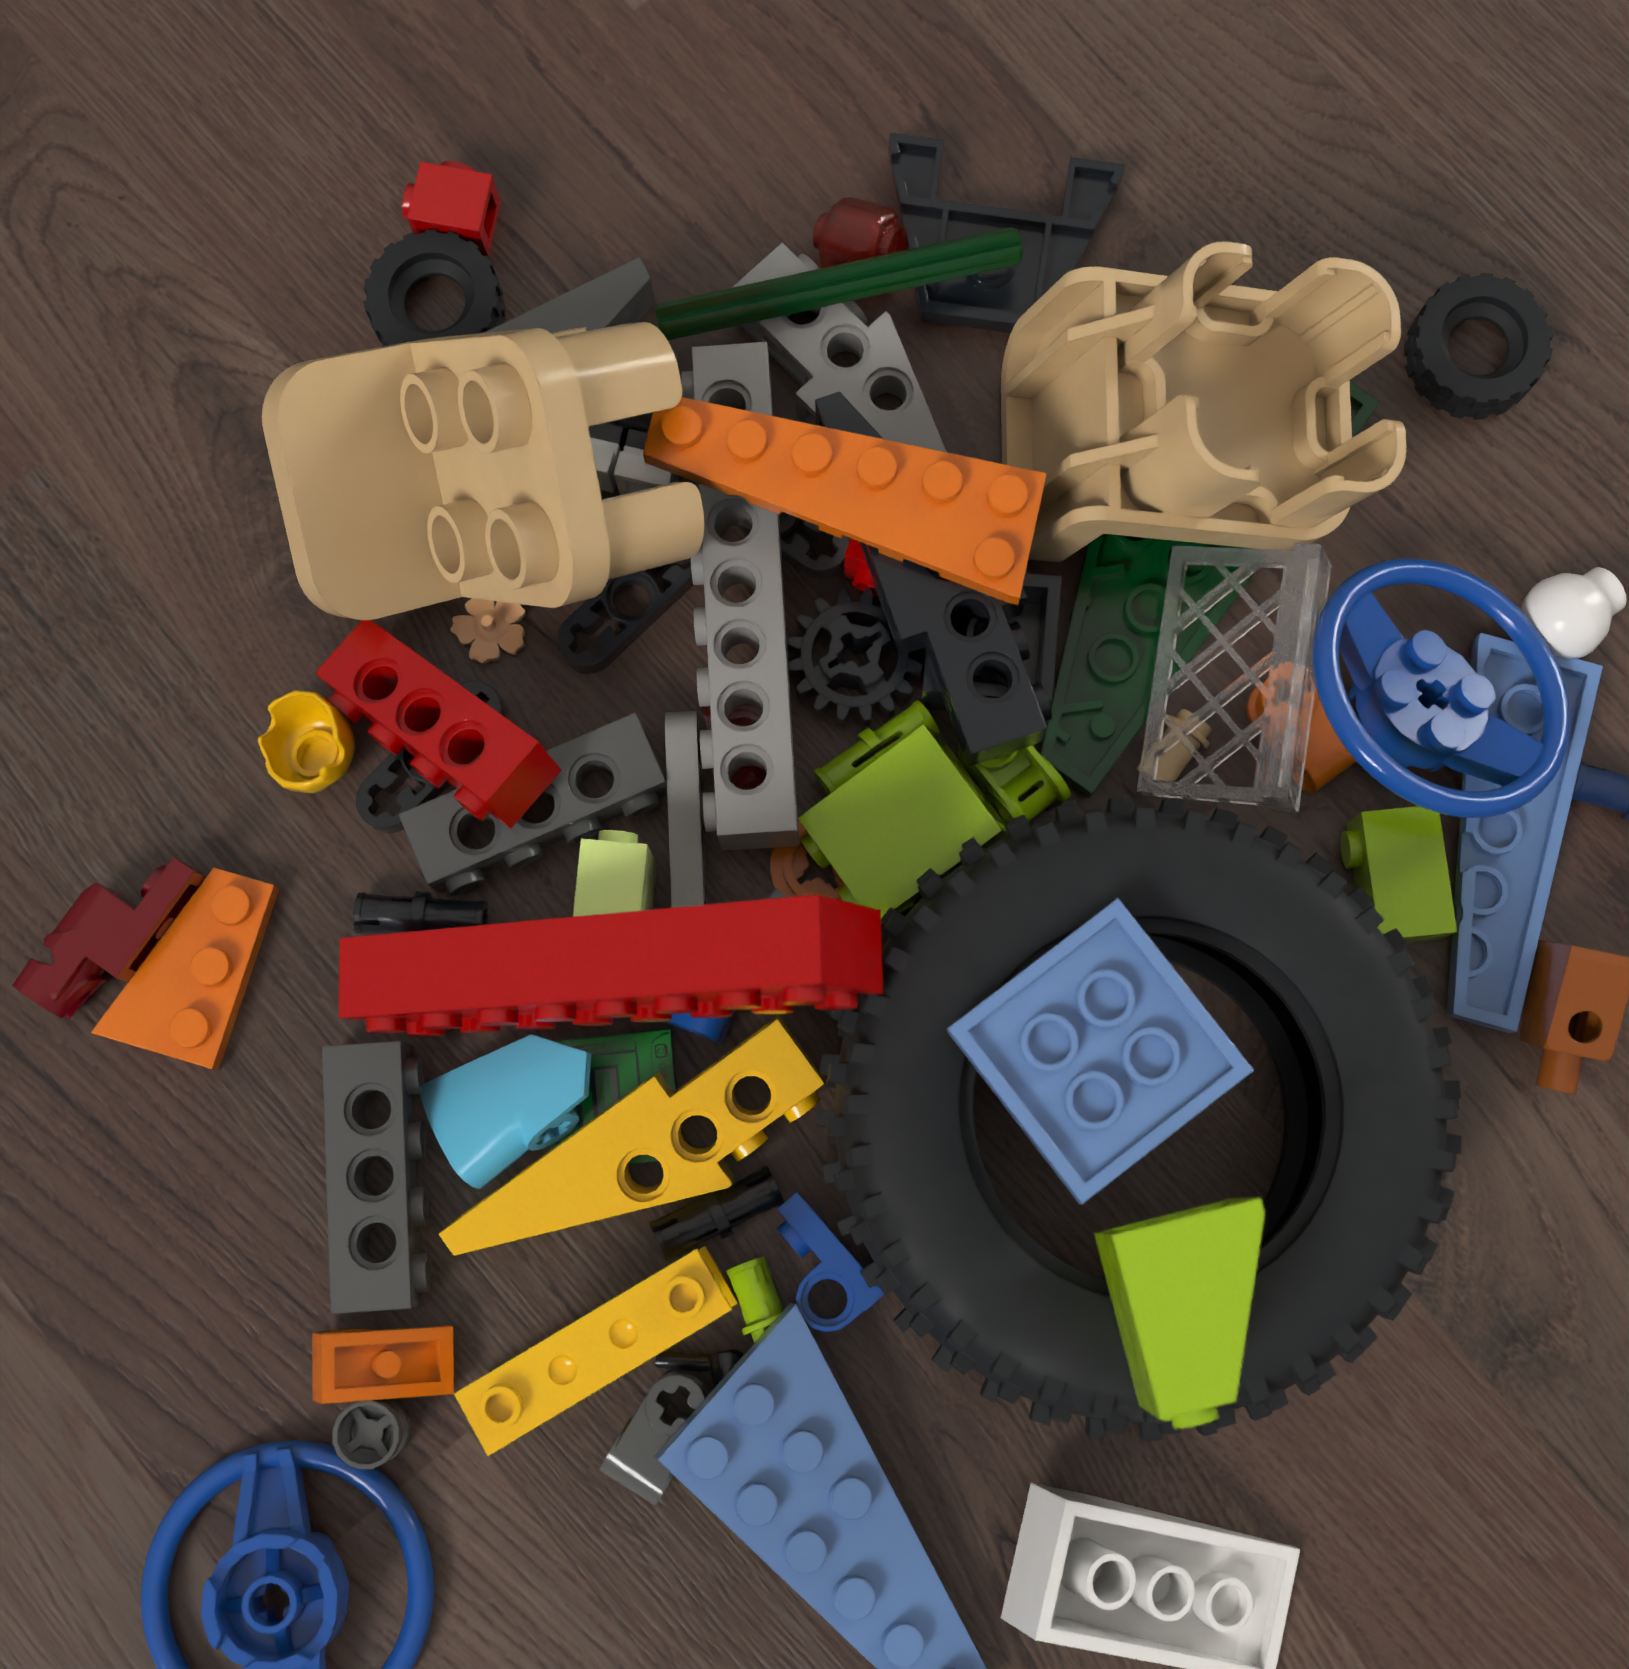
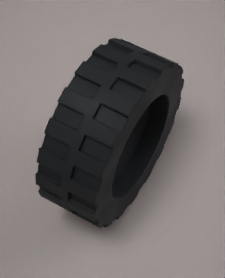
[363,229,506,347]
[1404,273,1553,420]

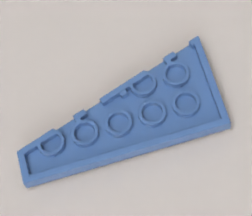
[654,1303,987,1669]

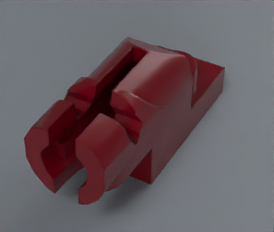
[12,857,206,1020]

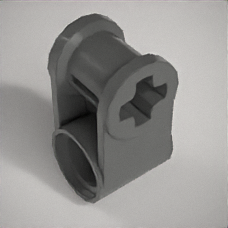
[599,1370,709,1506]

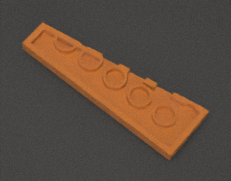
[643,397,1047,605]

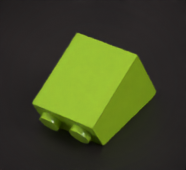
[798,724,1006,924]
[1094,1198,1265,1429]

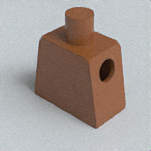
[1520,940,1629,1094]

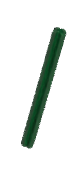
[655,227,1023,341]

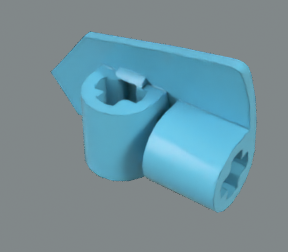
[420,1034,591,1189]

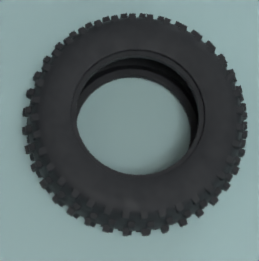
[817,796,1462,1441]

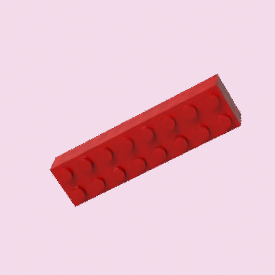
[339,894,883,1037]

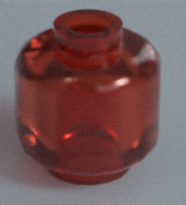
[813,197,908,268]

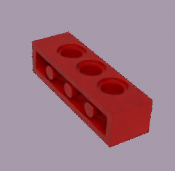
[315,620,562,829]

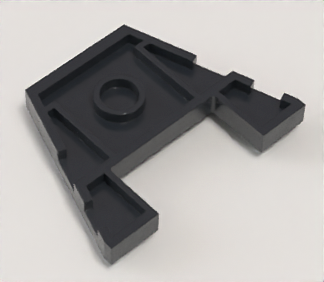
[888,133,1125,333]

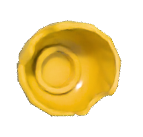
[258,690,356,793]

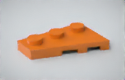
[91,867,280,1070]

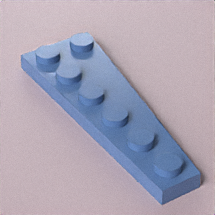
[1446,633,1603,1034]

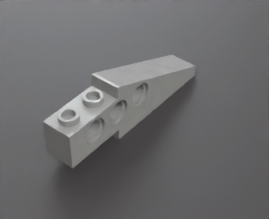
[733,242,947,452]

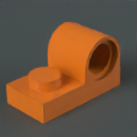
[312,1325,454,1404]

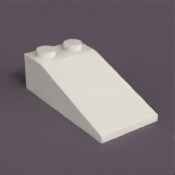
[1001,1483,1300,1669]

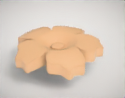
[450,598,526,665]

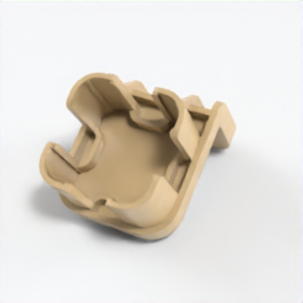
[1001,242,1406,562]
[262,322,704,620]

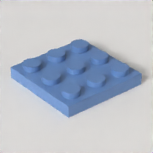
[946,899,1254,1204]

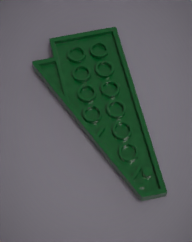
[1040,381,1380,798]

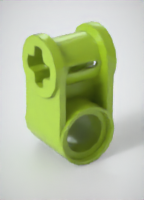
[958,743,1071,823]

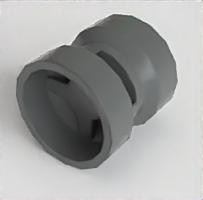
[332,1398,412,1469]

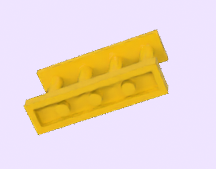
[454,1245,739,1456]

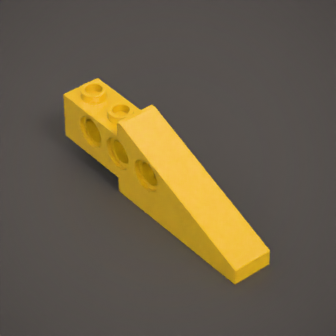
[438,1015,825,1256]

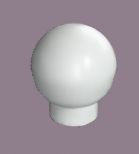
[1521,567,1627,659]

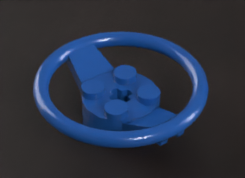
[1312,558,1570,818]
[141,1440,434,1669]

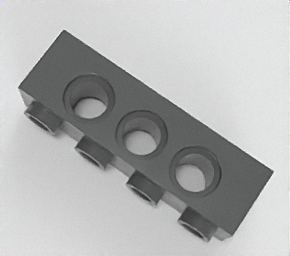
[398,712,667,896]
[322,1041,433,1314]

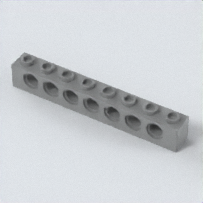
[682,342,799,851]

